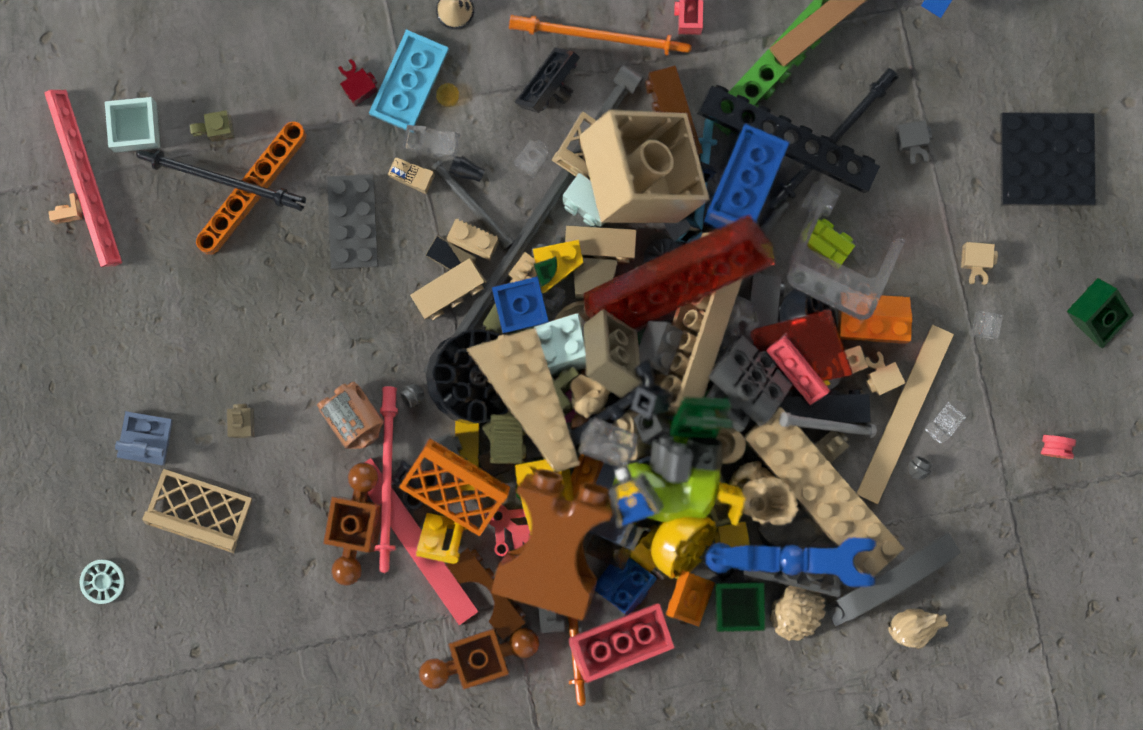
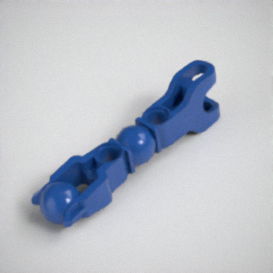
[705,537,876,587]

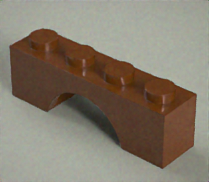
[446,548,527,640]

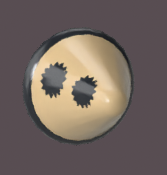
[436,0,474,29]

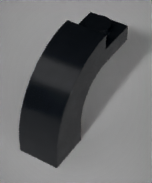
[664,161,717,246]

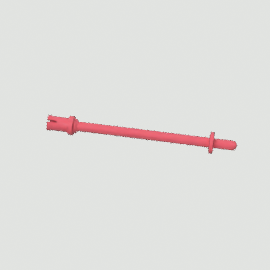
[374,386,398,573]

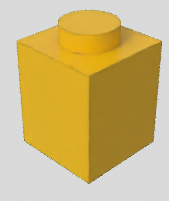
[714,522,750,548]

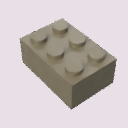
[583,310,642,397]

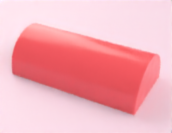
[569,603,674,683]

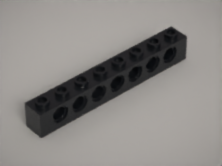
[697,85,880,193]

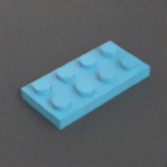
[369,30,449,133]

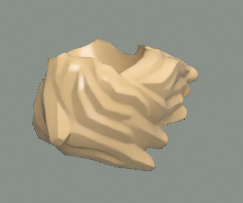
[570,375,609,418]
[888,609,948,649]

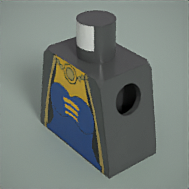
[609,465,664,528]

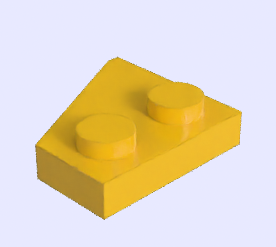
[533,240,584,294]

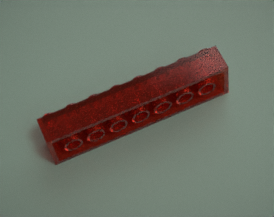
[584,215,775,329]

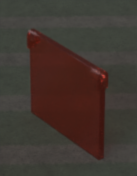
[750,309,853,390]

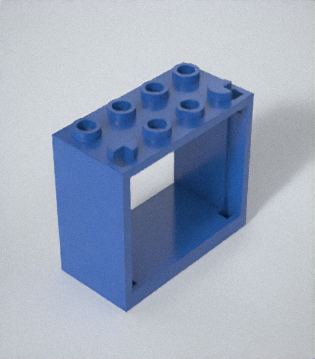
[703,124,789,239]

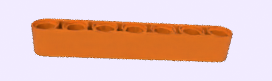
[196,121,306,255]

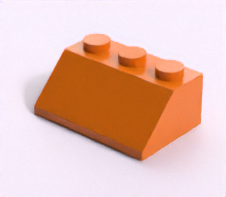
[837,293,912,344]

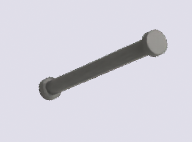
[430,160,515,250]

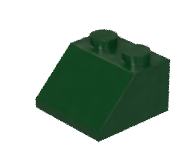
[1066,278,1133,349]

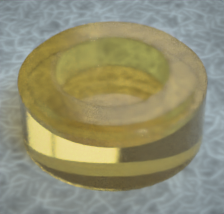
[436,83,460,108]

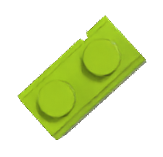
[800,218,856,270]

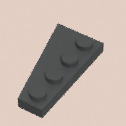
[744,570,841,597]

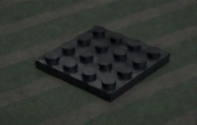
[1000,112,1096,206]

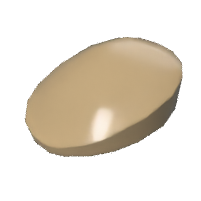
[716,427,746,464]

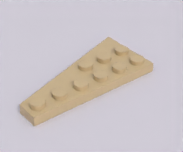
[467,328,579,472]

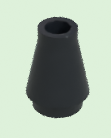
[449,155,485,182]

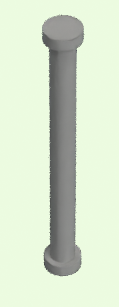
[779,412,877,438]

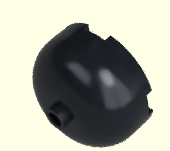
[780,283,838,355]

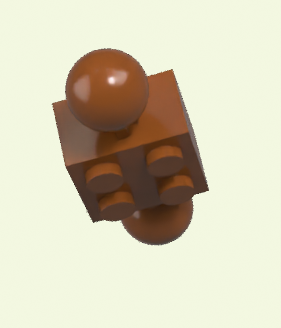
[323,462,382,586]
[419,628,539,690]

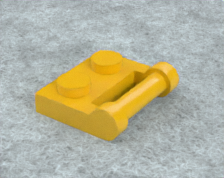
[416,513,466,564]

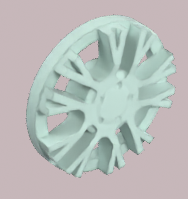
[80,560,125,604]

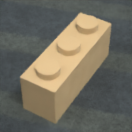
[565,226,636,264]
[410,258,487,321]

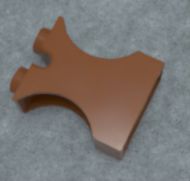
[491,469,614,620]

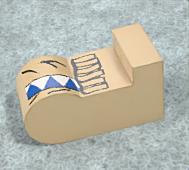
[387,158,435,194]

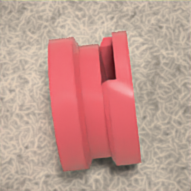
[1040,435,1076,459]

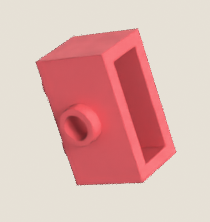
[674,0,703,35]

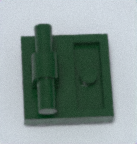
[670,397,732,439]

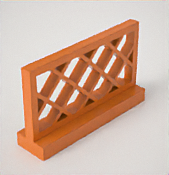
[399,438,511,536]

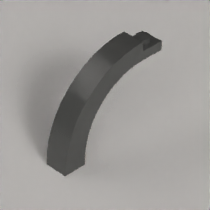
[824,532,961,626]

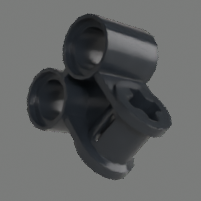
[392,460,439,510]

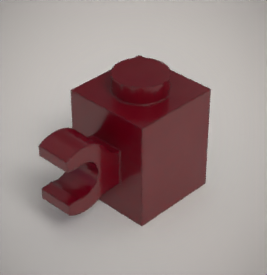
[339,59,378,107]

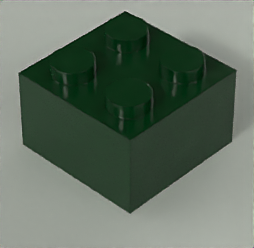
[715,583,765,632]

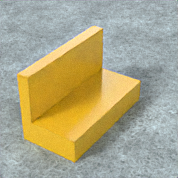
[717,482,745,525]

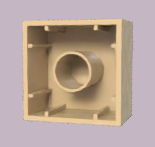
[579,110,710,223]

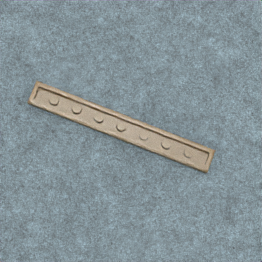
[856,325,954,504]

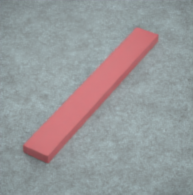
[45,90,122,267]
[364,458,479,625]

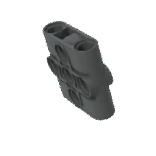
[709,334,792,426]

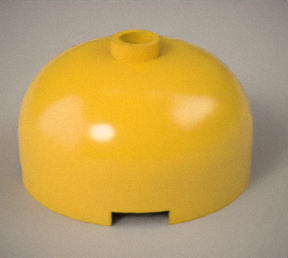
[651,517,717,580]

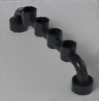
[569,359,655,446]

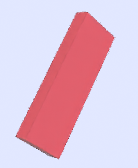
[766,336,830,405]

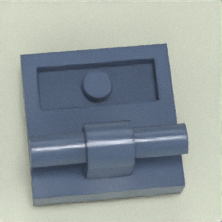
[115,411,173,466]

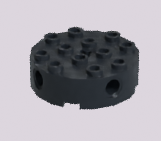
[426,329,510,424]

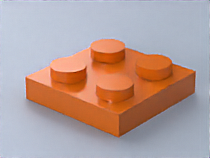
[666,570,715,627]

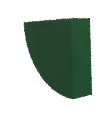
[534,256,557,287]

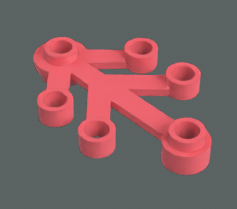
[486,505,530,556]

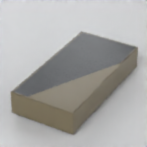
[425,236,477,270]

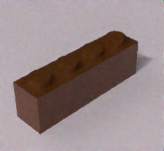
[645,65,703,158]

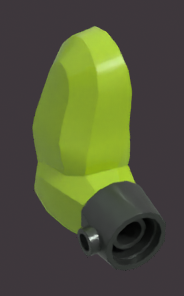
[613,437,723,522]

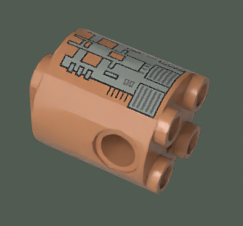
[317,381,384,449]

